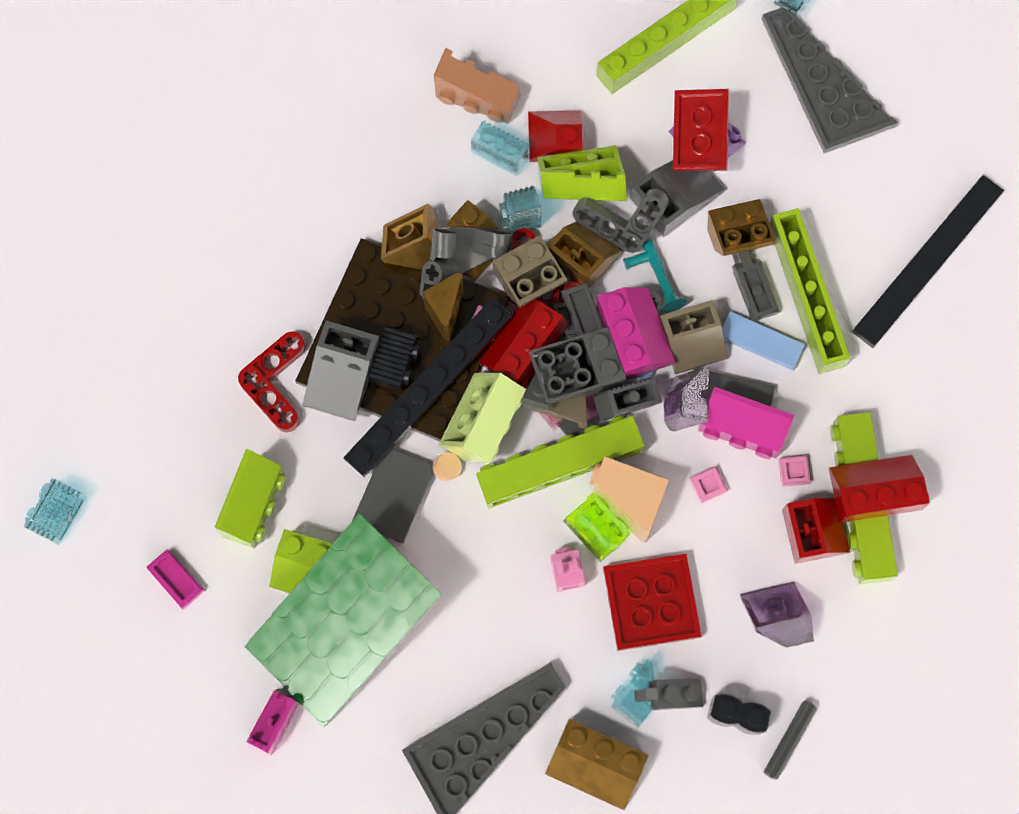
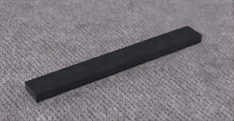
[852,175,1004,349]

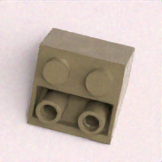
[493,235,568,307]
[660,300,727,375]

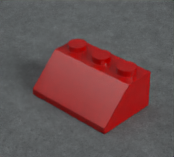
[479,300,569,388]
[828,455,930,523]

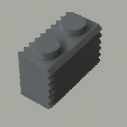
[594,377,662,421]

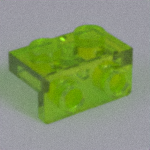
[563,493,630,562]

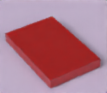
[673,89,729,172]

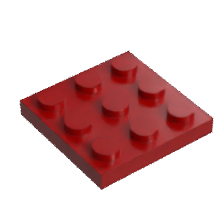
[603,553,702,651]

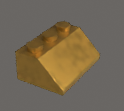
[545,719,649,811]

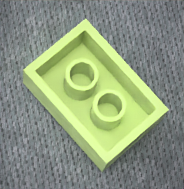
[438,373,526,463]

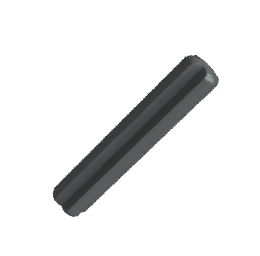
[764,701,817,780]

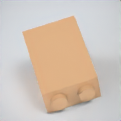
[590,456,669,542]

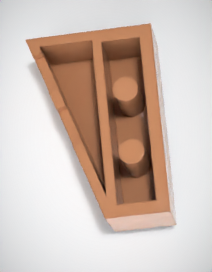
[434,47,520,124]

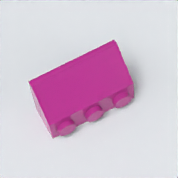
[596,287,676,380]
[698,387,794,459]

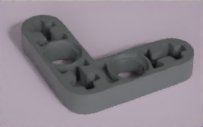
[572,189,669,253]

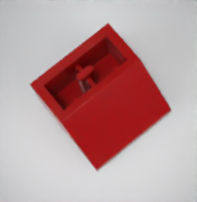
[782,498,850,564]

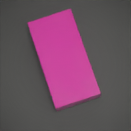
[146,549,205,610]

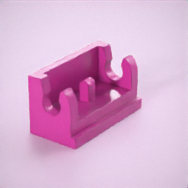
[246,690,299,755]

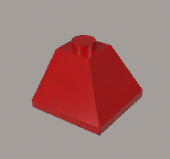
[528,110,583,162]

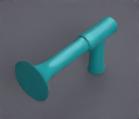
[623,240,688,314]

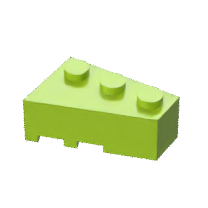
[537,145,627,201]

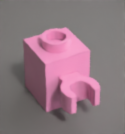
[550,547,585,592]

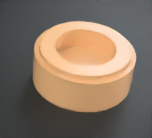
[433,452,462,481]

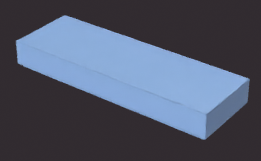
[722,311,805,370]

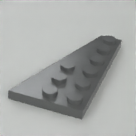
[761,6,898,153]
[402,663,566,814]

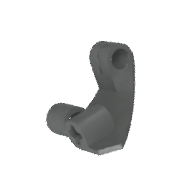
[419,227,511,299]

